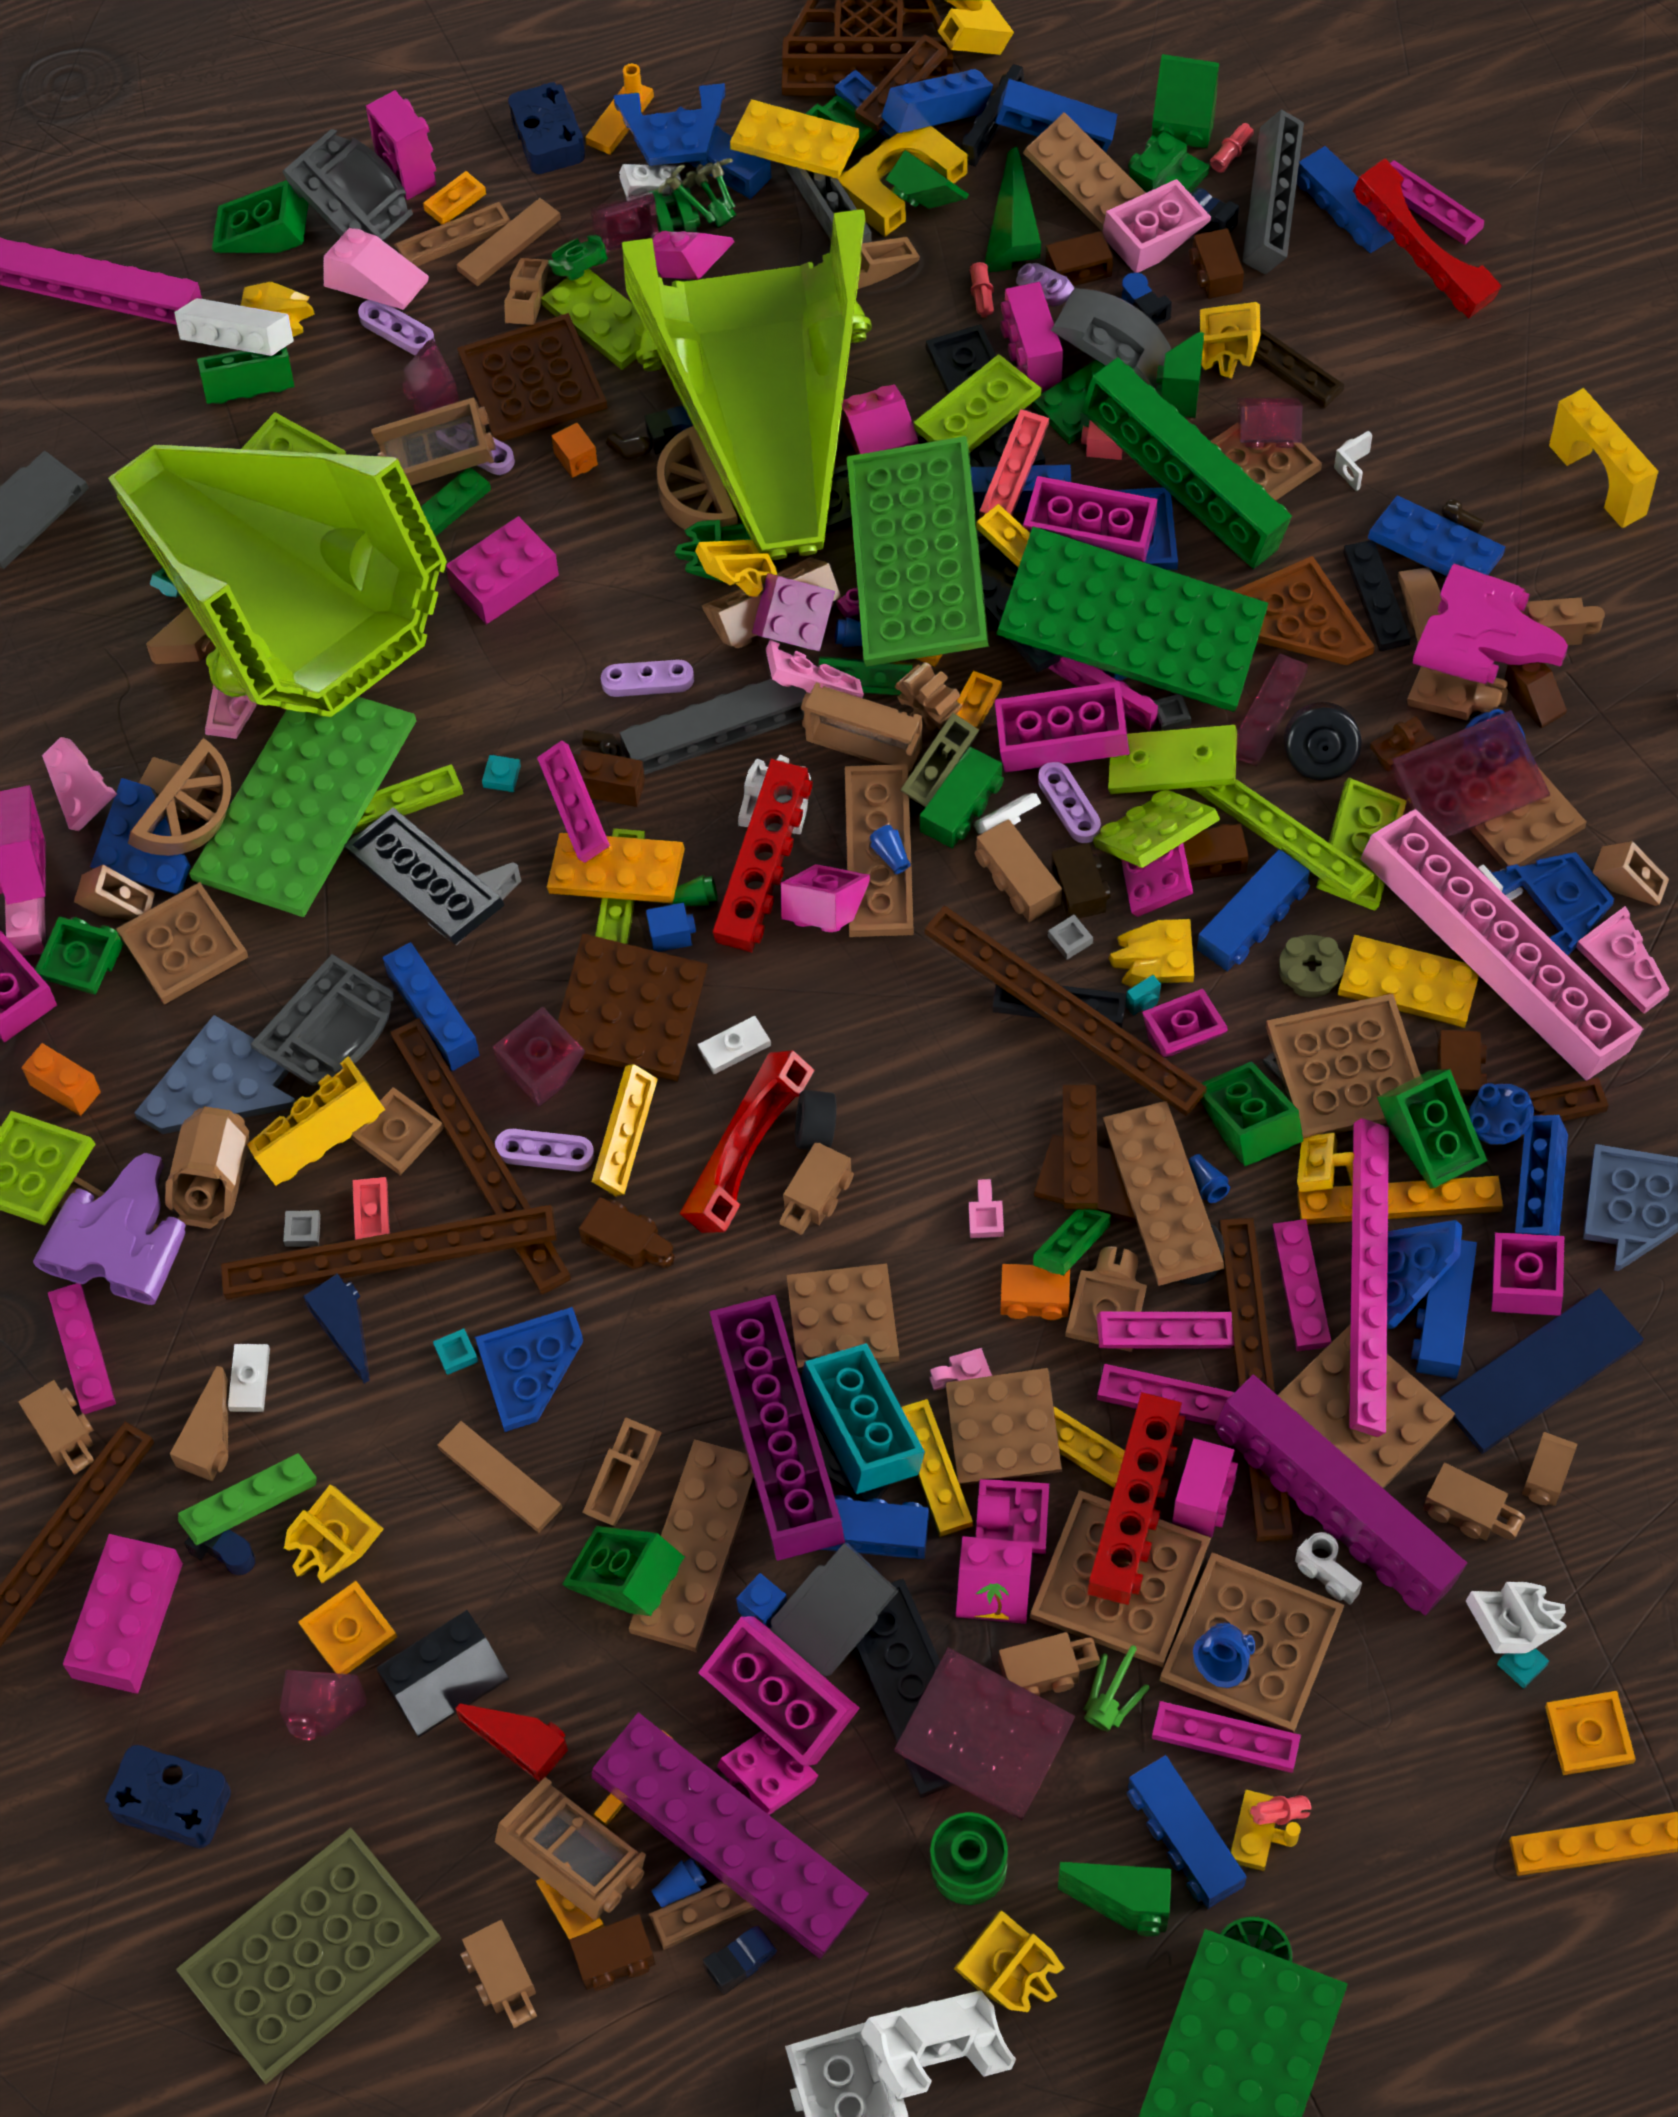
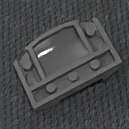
[283,129,413,241]
[1051,288,1172,390]
[250,954,394,1086]

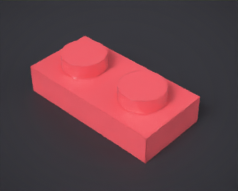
[353,1177,390,1240]

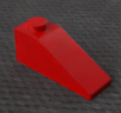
[455,1703,568,1783]

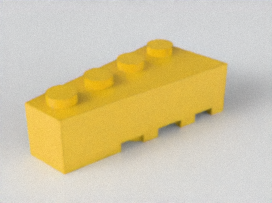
[247,1056,385,1186]

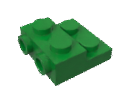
[1128,131,1210,193]
[35,916,123,995]

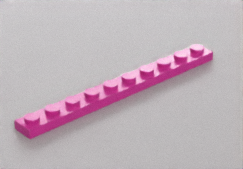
[1349,1118,1389,1437]

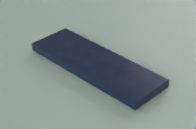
[1439,1288,1644,1454]

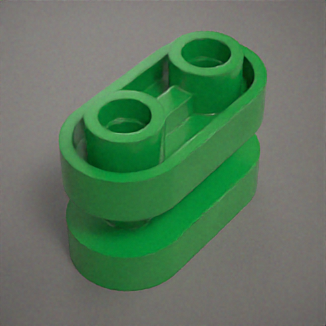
[647,183,701,233]

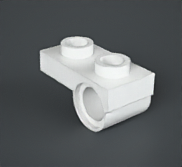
[619,164,682,205]
[1295,1532,1362,1605]

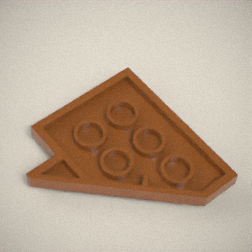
[1233,556,1375,665]

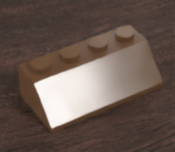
[702,557,841,648]

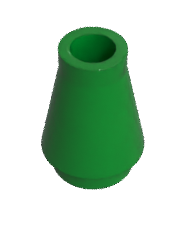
[671,875,718,906]

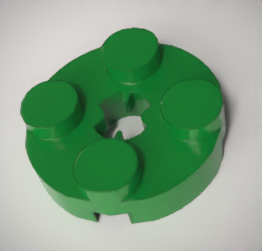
[548,235,608,280]

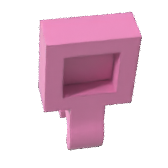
[969,1179,1004,1238]
[929,1348,992,1391]

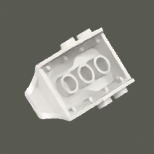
[785,2022,908,2117]

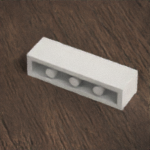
[174,298,293,356]

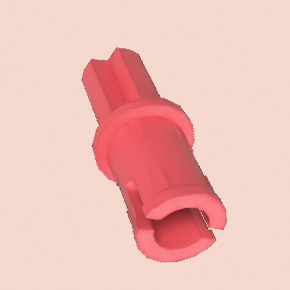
[1210,123,1254,173]
[969,262,994,318]
[1250,1795,1311,1825]

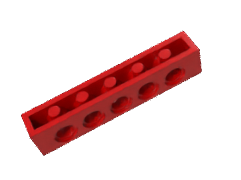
[713,759,813,953]
[1088,1392,1186,1605]

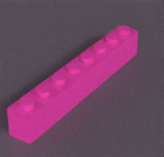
[0,237,202,325]

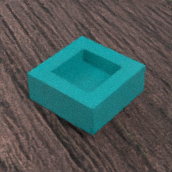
[150,568,180,598]
[482,755,521,792]
[1125,975,1161,1016]
[433,1328,478,1375]
[1497,1648,1549,1689]

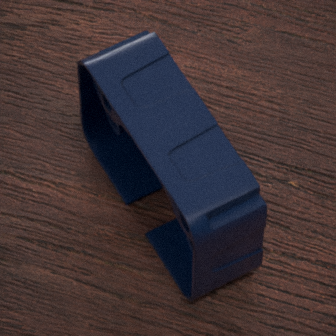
[508,82,585,174]
[105,1745,231,1848]

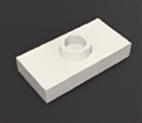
[973,793,1041,834]
[698,1016,771,1074]
[228,1344,270,1412]

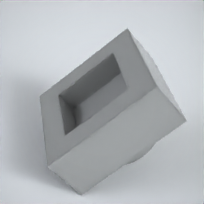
[1048,915,1093,960]
[284,1210,321,1247]

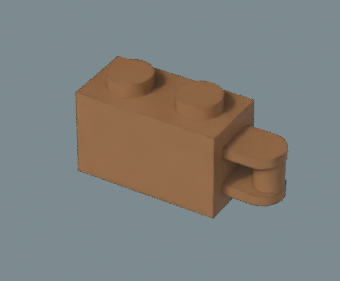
[1521,597,1605,645]
[139,757,220,822]
[780,1143,854,1235]
[18,1380,94,1475]
[1423,1462,1525,1541]
[998,1632,1101,1702]
[460,1919,537,2028]

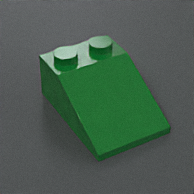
[1152,54,1219,149]
[212,180,309,253]
[1200,1061,1303,1166]
[1377,1069,1487,1188]
[562,1526,685,1616]
[1058,1862,1171,1937]

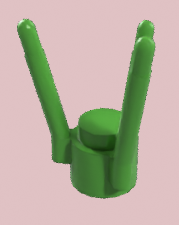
[1083,1645,1150,1732]

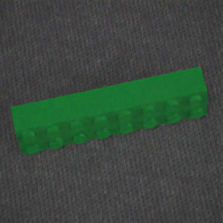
[1081,357,1292,570]

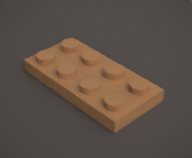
[1023,112,1146,231]

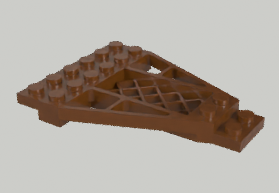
[781,0,953,96]

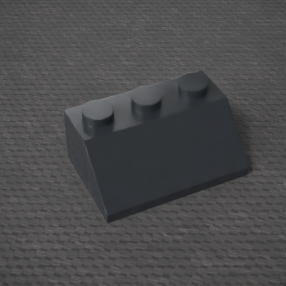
[376,1610,509,1738]

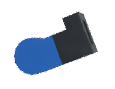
[1122,273,1172,326]

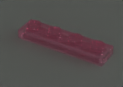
[1236,653,1308,766]

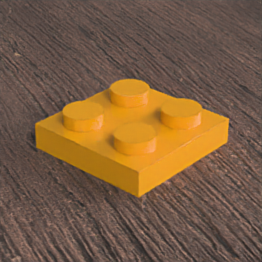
[298,1581,398,1679]
[1545,1691,1636,1775]

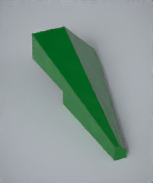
[984,147,1041,273]

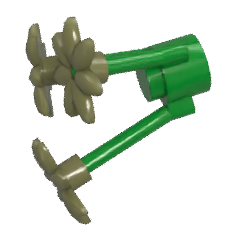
[658,158,737,228]

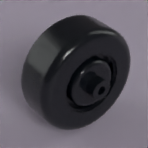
[1284,702,1362,781]

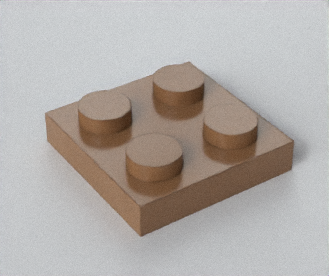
[351,1087,444,1175]

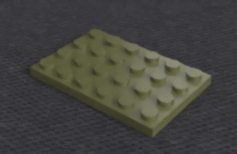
[176,1828,441,2085]

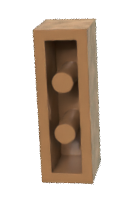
[975,819,1062,922]

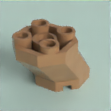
[165,1106,250,1229]

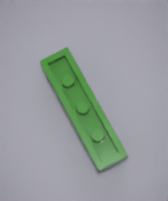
[178,1453,317,1546]

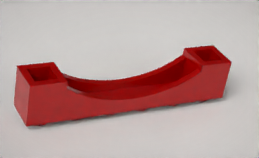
[1353,158,1502,319]
[679,1050,814,1233]

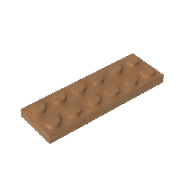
[845,764,914,937]
[1103,1101,1224,1286]
[629,1439,755,1652]

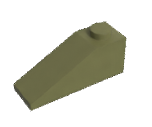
[900,713,979,807]

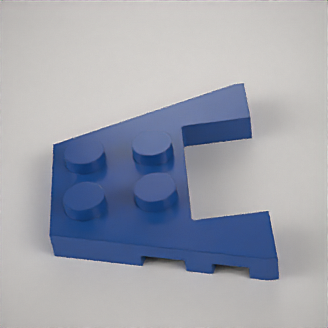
[614,83,726,166]
[1489,852,1614,956]

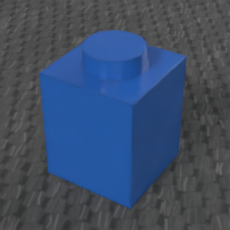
[646,903,696,952]
[736,1573,787,1629]

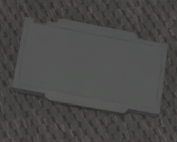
[0,450,89,569]
[770,1543,898,1677]

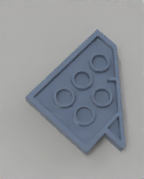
[135,1015,295,1134]
[1583,1144,1678,1271]

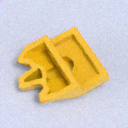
[241,282,315,337]
[1200,302,1261,379]
[695,540,777,597]
[1108,919,1194,989]
[284,1484,384,1583]
[954,1910,1064,2012]

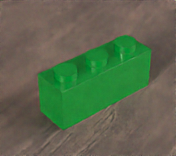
[197,347,295,404]
[920,746,1004,849]

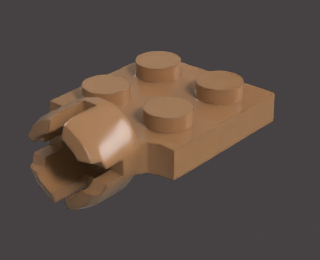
[1407,666,1508,720]
[1065,1247,1147,1352]

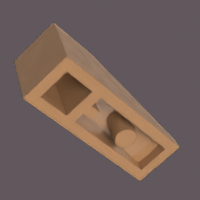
[170,1366,229,1481]

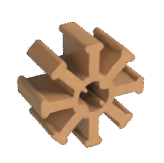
[895,662,963,731]

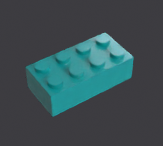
[800,1343,925,1494]

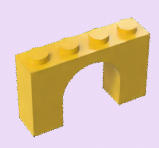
[937,0,1014,55]
[838,126,968,237]
[1549,388,1659,529]

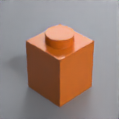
[551,423,598,478]

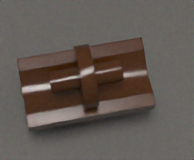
[1370,716,1435,771]

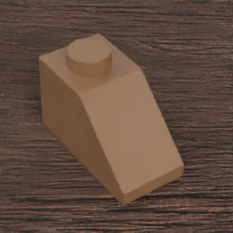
[146,607,216,664]
[1592,841,1669,906]
[74,864,155,920]
[1522,1432,1578,1506]

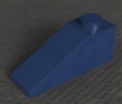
[304,1274,370,1384]

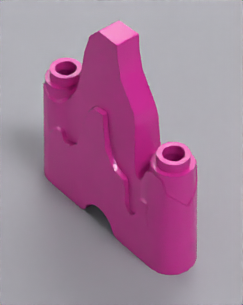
[1413,563,1568,684]

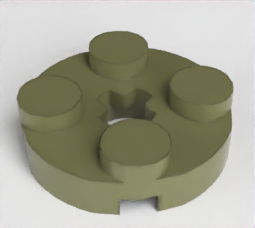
[1279,935,1345,998]

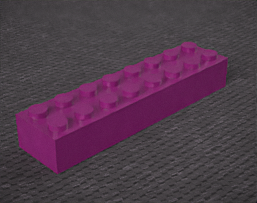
[709,1294,845,1561]
[1214,1374,1467,1616]
[591,1712,869,1960]

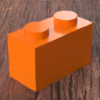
[21,1043,101,1117]
[1001,1264,1070,1320]

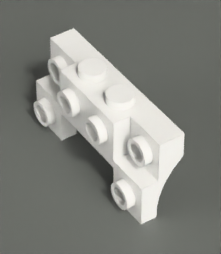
[861,1990,1016,2099]

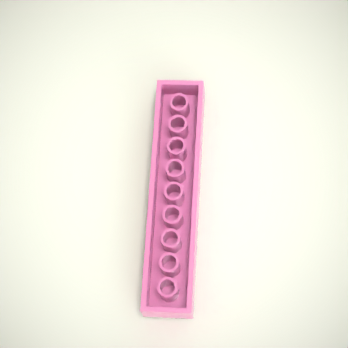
[1360,809,1643,1081]

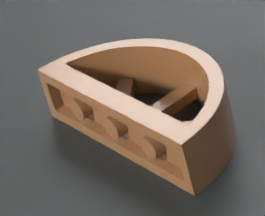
[657,426,738,530]
[128,738,231,856]

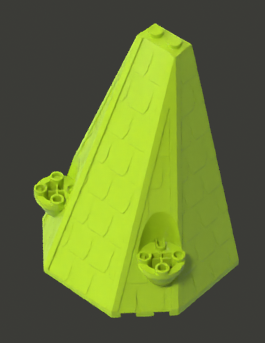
[622,209,872,560]
[108,445,447,717]

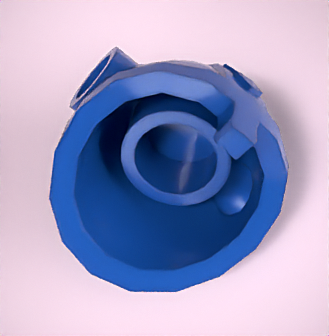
[1193,1622,1255,1688]

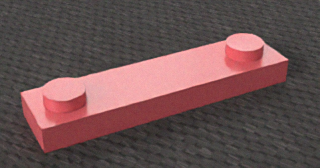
[979,409,1049,518]

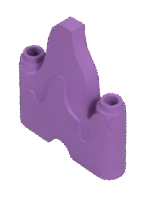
[33,1153,186,1305]

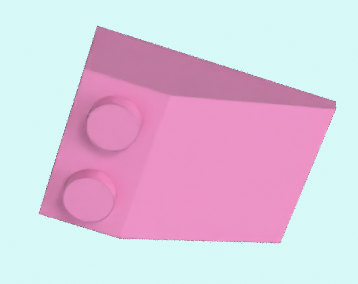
[1102,179,1211,273]
[324,228,429,310]

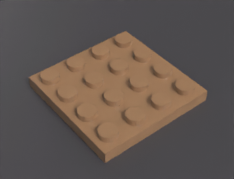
[1266,994,1420,1139]
[1278,1324,1455,1489]
[1030,1490,1211,1668]
[1160,1552,1344,1733]

